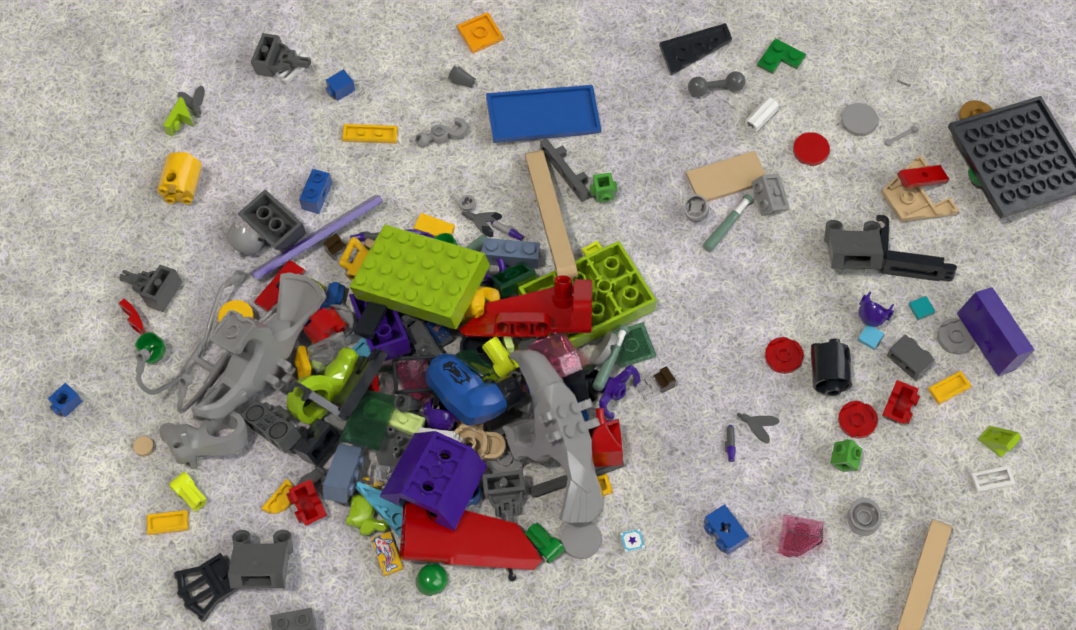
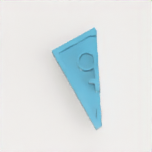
[355,482,405,538]

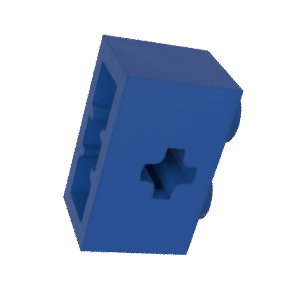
[299,168,332,214]
[703,504,749,555]

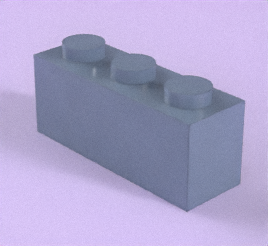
[482,238,540,269]
[323,444,365,503]

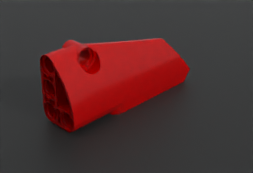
[458,275,592,337]
[400,500,542,570]

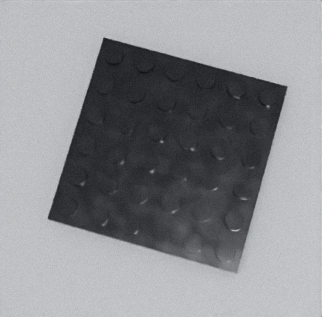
[948,96,1076,219]

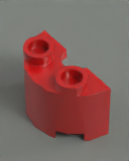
[303,307,348,347]
[882,380,920,424]
[286,479,327,526]

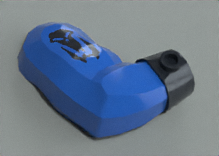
[425,354,524,426]

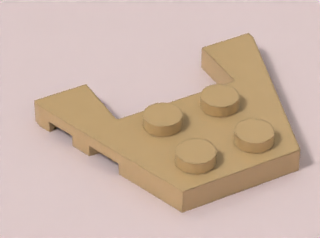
[881,154,959,222]

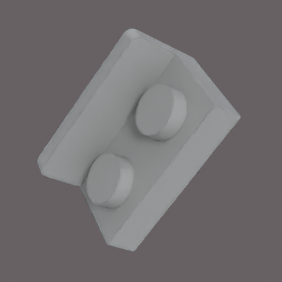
[751,174,789,216]

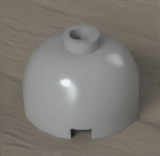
[227,222,266,257]

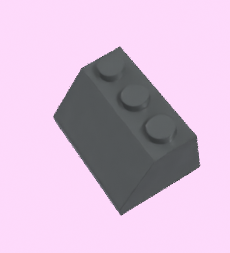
[237,189,307,250]

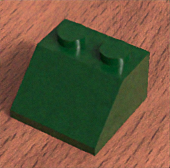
[489,261,536,300]

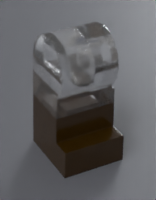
[323,233,356,271]
[636,366,676,401]

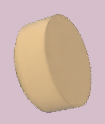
[133,436,154,457]

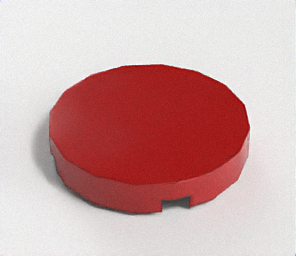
[793,132,830,166]
[764,337,804,374]
[838,400,878,439]

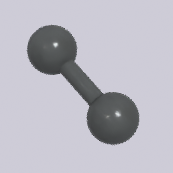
[688,71,746,97]

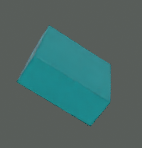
[909,296,935,321]

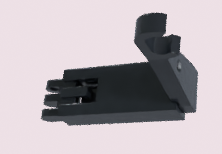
[876,215,957,281]
[287,348,387,420]

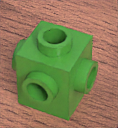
[590,173,617,202]
[830,439,863,472]

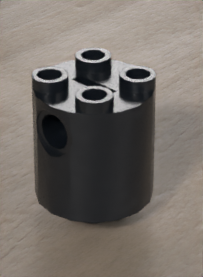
[810,338,852,396]

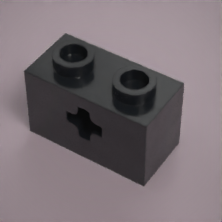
[292,418,341,466]

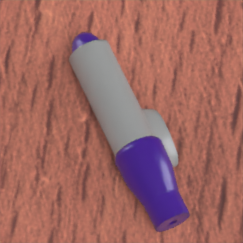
[491,220,524,241]

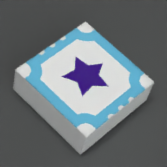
[620,529,645,554]

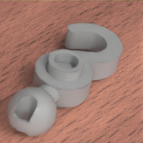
[415,117,468,147]

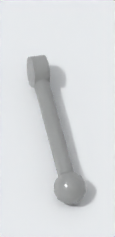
[885,126,918,146]

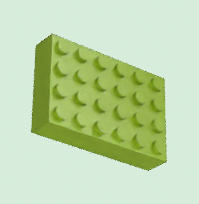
[349,224,490,330]
[518,241,657,359]

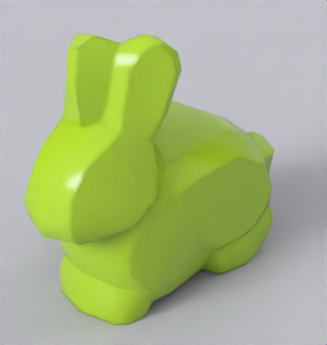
[346,494,389,536]

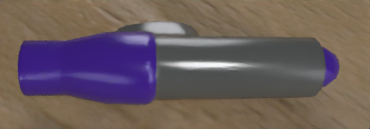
[350,231,380,242]
[725,425,736,462]

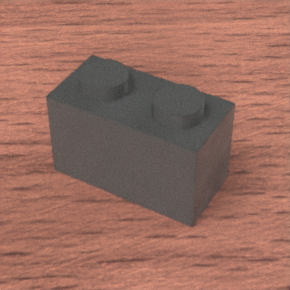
[887,334,935,381]

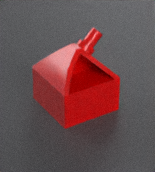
[585,408,623,467]

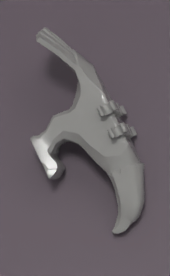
[191,272,326,420]
[502,350,604,523]

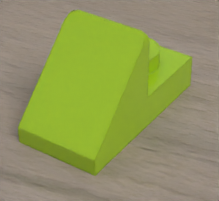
[163,97,194,136]
[978,425,1021,458]

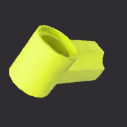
[482,337,519,378]
[168,471,207,512]

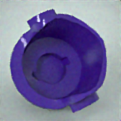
[858,291,894,327]
[423,398,458,431]

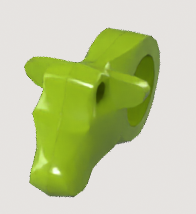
[286,347,359,424]

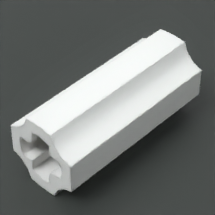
[744,97,779,132]

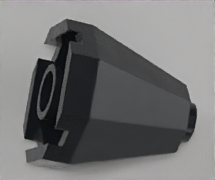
[558,364,599,406]

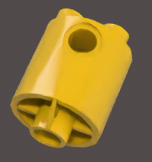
[157,152,202,205]

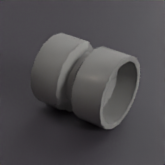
[684,194,709,222]

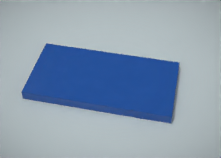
[486,85,601,143]

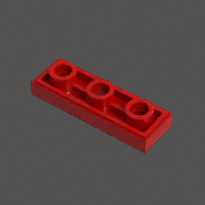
[897,165,949,189]
[254,260,305,312]

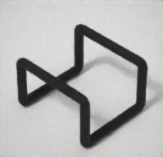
[392,355,436,395]

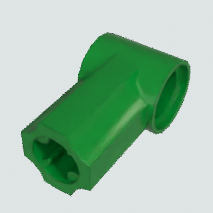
[525,522,565,564]

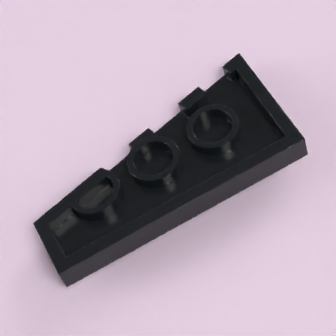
[659,23,732,75]

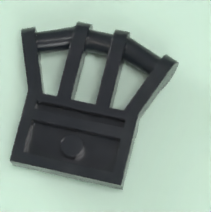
[174,553,241,622]

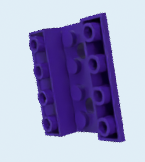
[380,431,487,531]

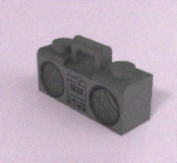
[241,400,301,454]

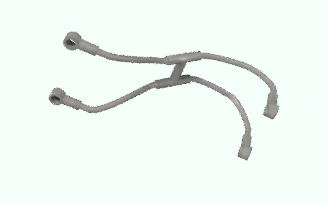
[136,270,278,413]

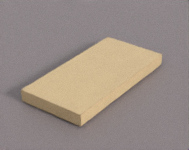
[686,151,766,202]

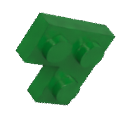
[757,38,806,74]

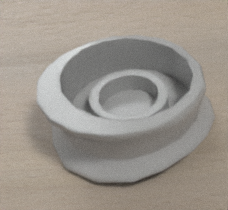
[847,497,881,536]

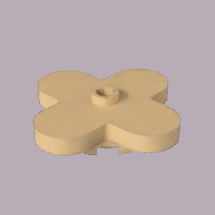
[439,419,506,460]

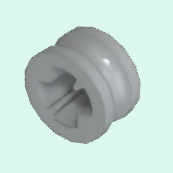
[459,195,476,212]

